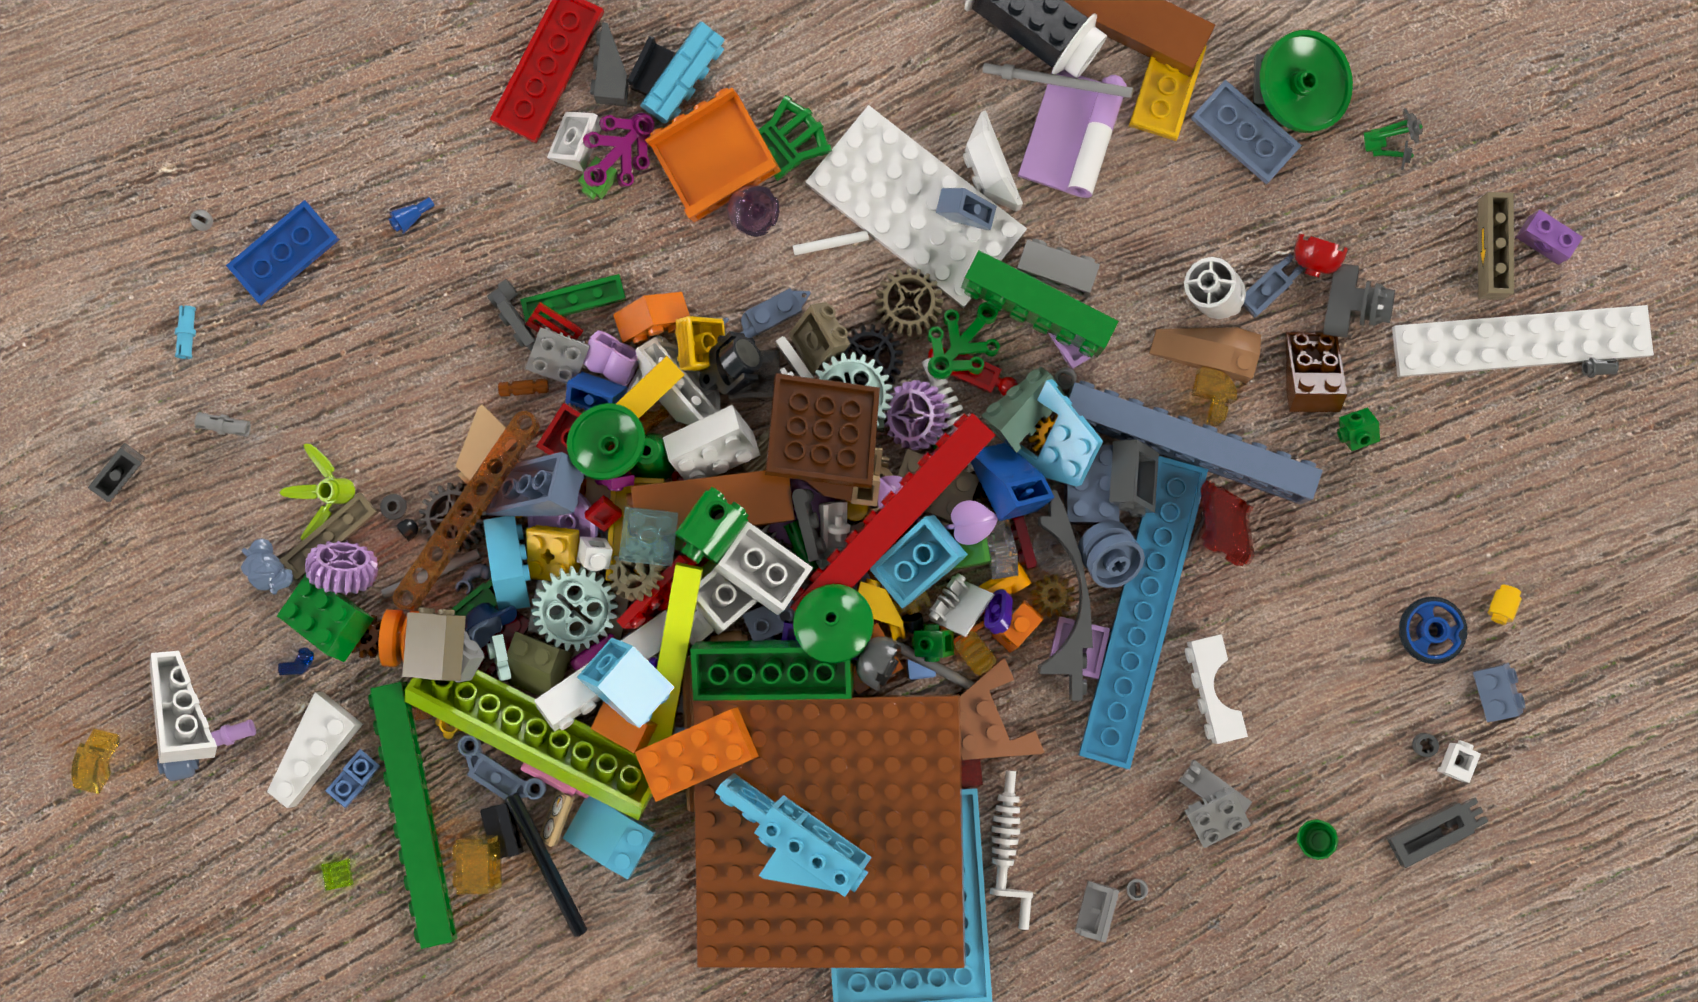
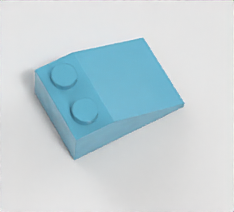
[870,515,968,609]
[563,796,657,880]

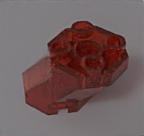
[1201,480,1255,567]

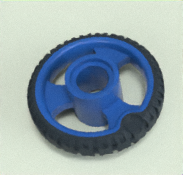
[1399,597,1468,664]

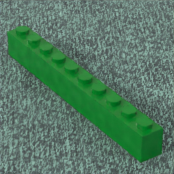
[368,682,458,949]

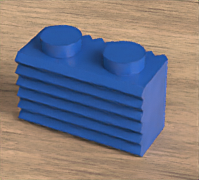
[565,372,628,411]

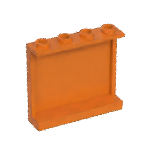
[645,87,781,223]

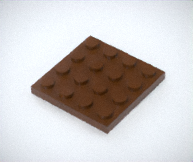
[765,373,880,489]

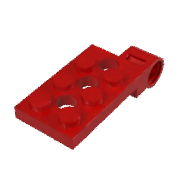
[616,542,709,630]

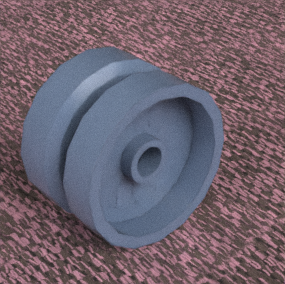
[1078,520,1145,588]

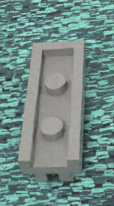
[1178,760,1252,812]

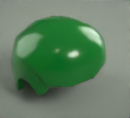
[1297,819,1339,860]

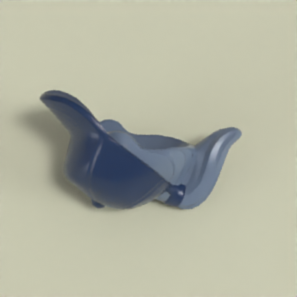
[465,603,517,648]

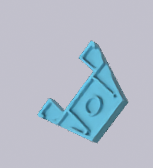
[1018,379,1103,487]

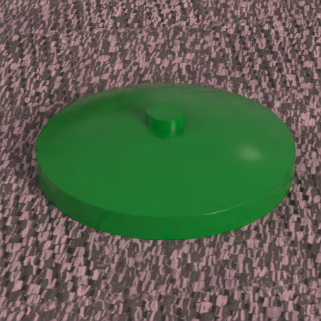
[1260,30,1353,133]

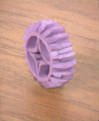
[884,380,951,450]
[305,540,378,595]

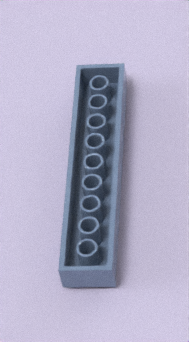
[1067,381,1323,504]

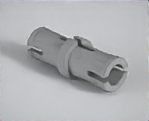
[194,412,251,437]

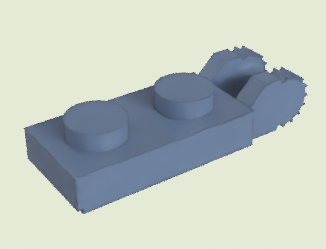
[1242,254,1305,318]

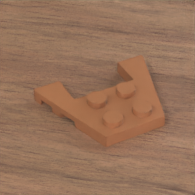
[960,658,1045,760]

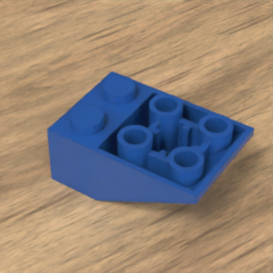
[971,443,1055,521]

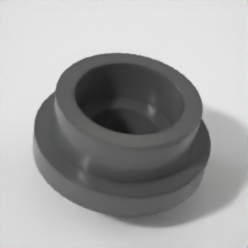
[380,494,407,520]

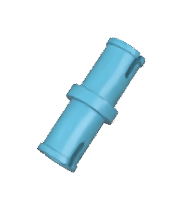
[175,305,196,359]

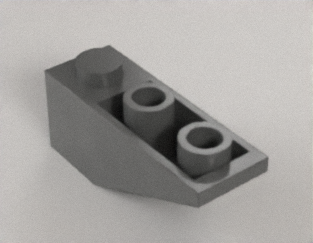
[590,22,629,107]

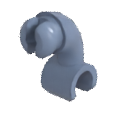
[455,563,491,595]

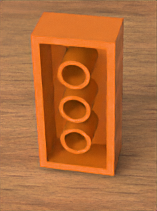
[635,707,759,802]

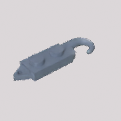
[723,288,811,338]

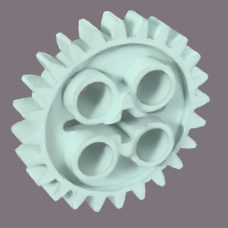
[815,352,893,428]
[531,566,618,651]

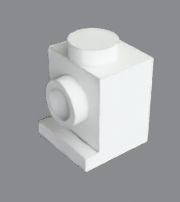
[576,536,613,571]
[1437,740,1481,783]

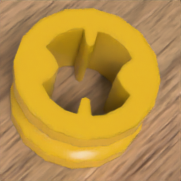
[889,616,906,641]

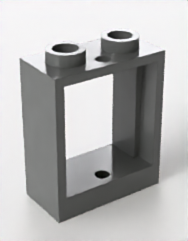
[1109,440,1159,517]

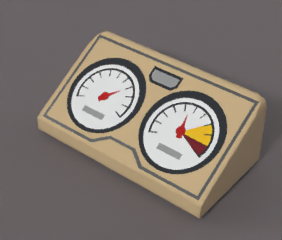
[540,790,575,847]

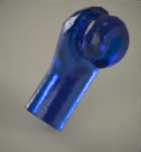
[278,647,314,675]

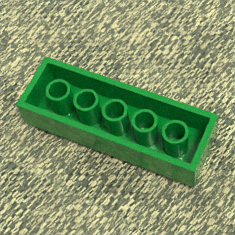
[961,250,1119,358]
[690,640,855,701]

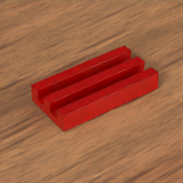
[526,302,583,340]

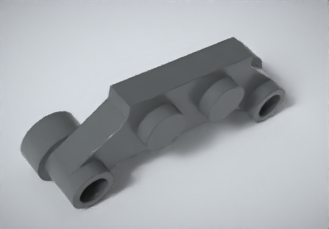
[487,279,536,351]

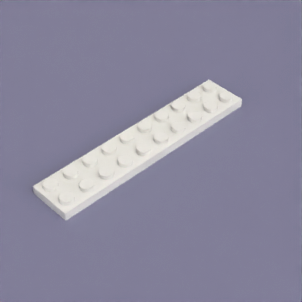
[1392,305,1654,377]

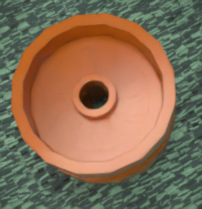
[378,609,419,667]

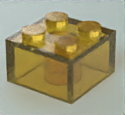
[452,835,502,895]

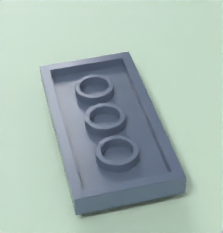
[1191,80,1302,185]

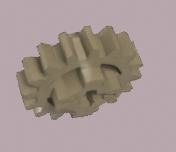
[608,543,665,602]

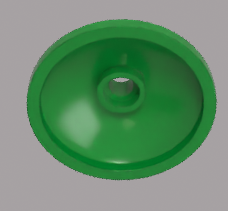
[567,403,645,480]
[793,584,874,663]

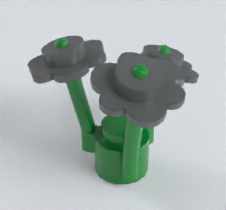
[1364,108,1423,170]

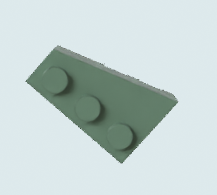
[981,366,1066,453]

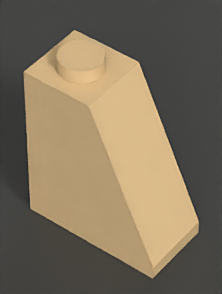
[455,404,522,487]

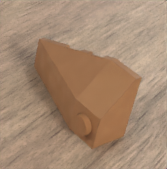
[1149,327,1261,383]

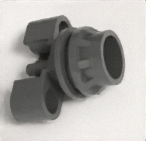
[1323,264,1395,338]

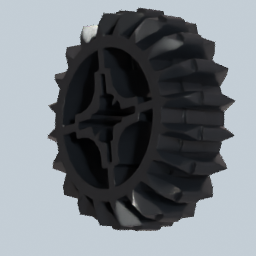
[837,324,903,385]

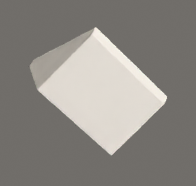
[547,112,601,172]

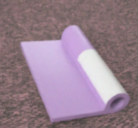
[1018,67,1127,198]

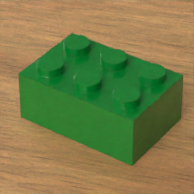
[277,574,374,662]

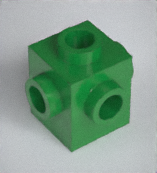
[1337,407,1380,451]
[912,624,954,662]

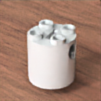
[1184,257,1246,319]

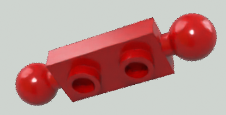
[928,347,1018,396]

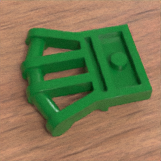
[759,95,832,181]

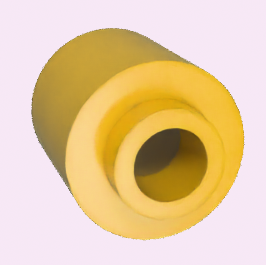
[1487,584,1522,625]

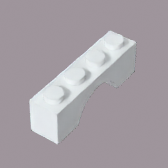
[1185,634,1248,744]

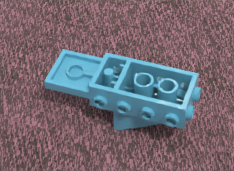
[715,773,872,897]

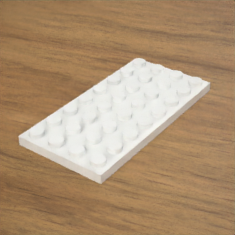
[805,105,1027,309]

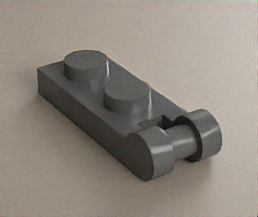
[792,489,827,562]

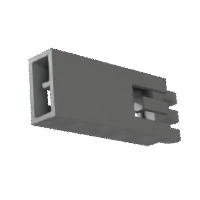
[1386,797,1488,868]

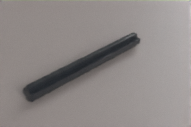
[505,793,587,937]

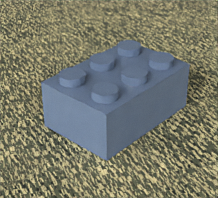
[1064,445,1119,525]

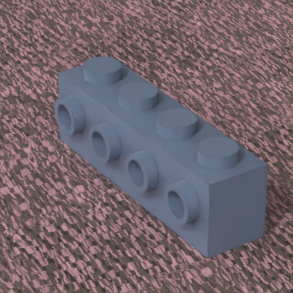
[743,588,834,641]

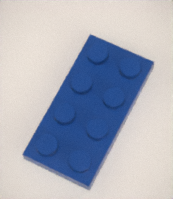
[226,200,340,305]

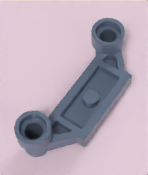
[458,735,546,800]

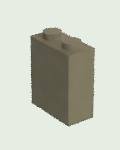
[402,607,466,681]

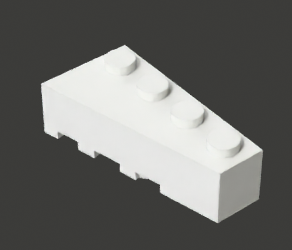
[267,692,363,808]

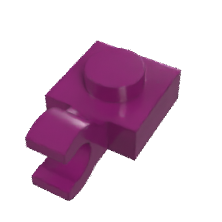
[595,472,635,491]

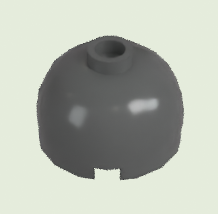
[855,636,904,691]

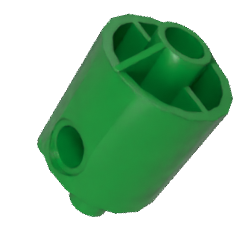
[675,487,749,564]

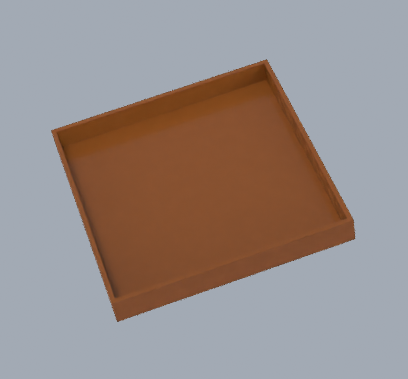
[693,695,966,968]

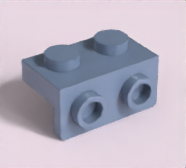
[1473,662,1525,723]

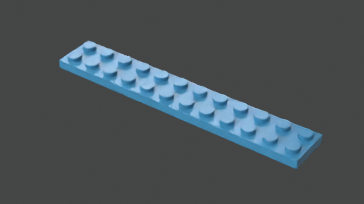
[1078,456,1209,770]

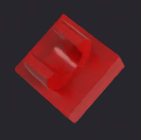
[584,495,623,532]

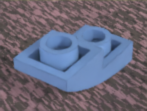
[325,749,380,809]

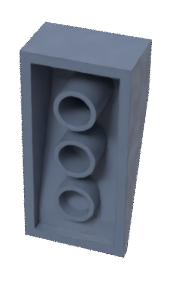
[486,452,584,516]

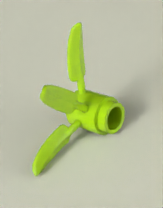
[279,443,355,540]

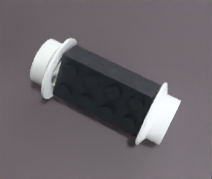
[964,0,1107,78]

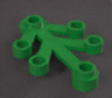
[927,302,1000,379]

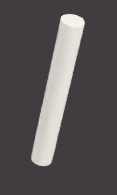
[793,231,869,255]

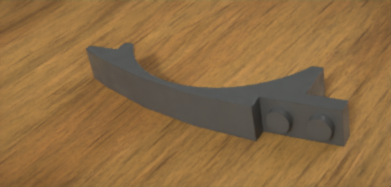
[1038,490,1093,701]

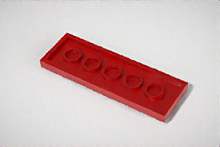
[490,0,604,144]

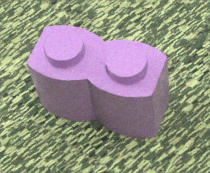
[583,330,639,386]

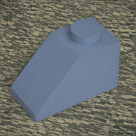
[936,188,997,230]

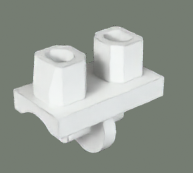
[819,500,850,550]

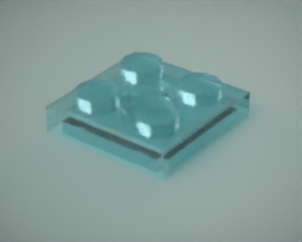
[619,507,678,567]

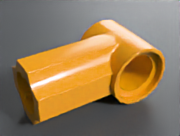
[979,561,1032,595]

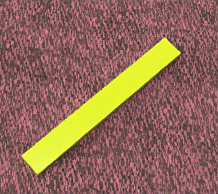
[647,562,703,746]

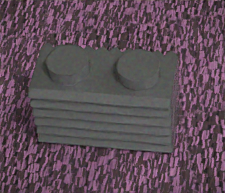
[88,443,145,502]

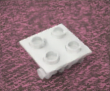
[928,573,994,637]

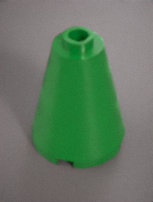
[630,433,675,481]

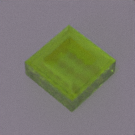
[321,859,354,891]

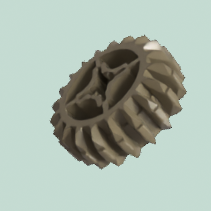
[874,267,944,337]

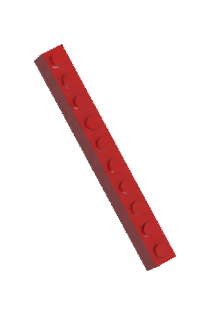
[790,412,995,612]

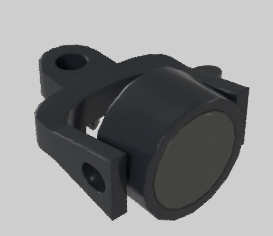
[699,331,762,395]

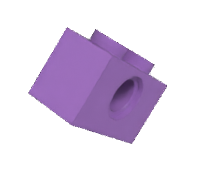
[1515,209,1583,265]

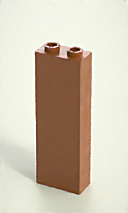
[1064,0,1216,77]
[626,471,795,540]

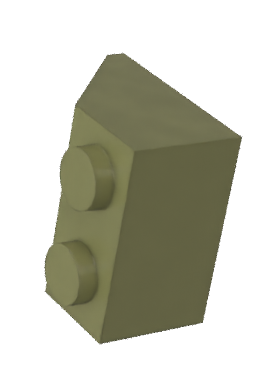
[507,632,573,696]

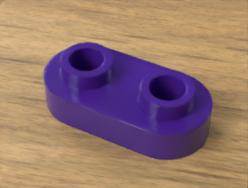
[984,589,1013,634]

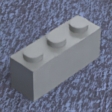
[1017,239,1100,298]

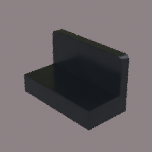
[628,36,675,96]
[480,803,524,860]

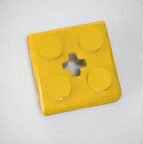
[675,316,725,371]
[526,525,580,581]

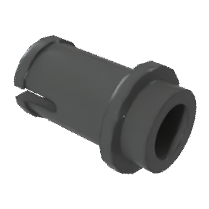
[1582,357,1619,378]

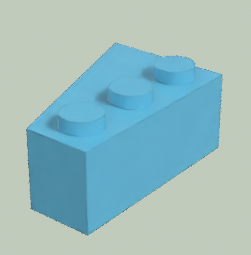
[483,516,531,610]

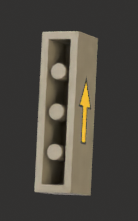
[1478,192,1514,300]

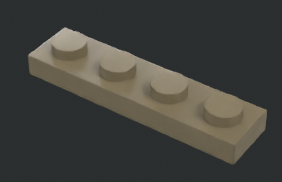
[280,492,379,580]

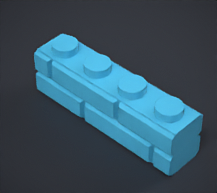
[640,21,725,124]

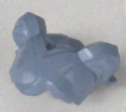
[241,538,293,595]

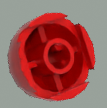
[1294,234,1348,278]

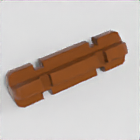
[498,378,549,397]

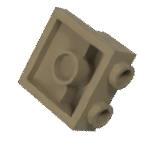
[789,302,850,376]

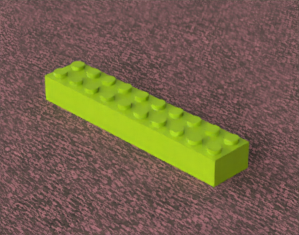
[405,670,652,820]

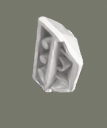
[963,110,1023,211]
[636,337,721,425]

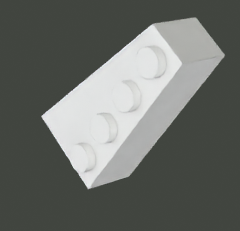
[150,651,217,763]

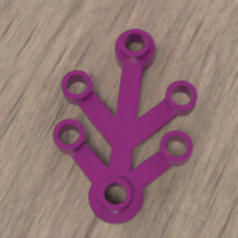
[583,113,655,187]

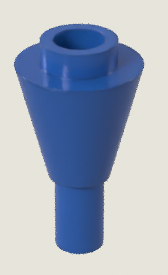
[388,197,435,234]

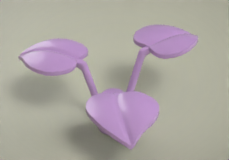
[878,476,998,545]

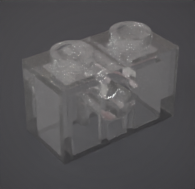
[987,519,1018,579]

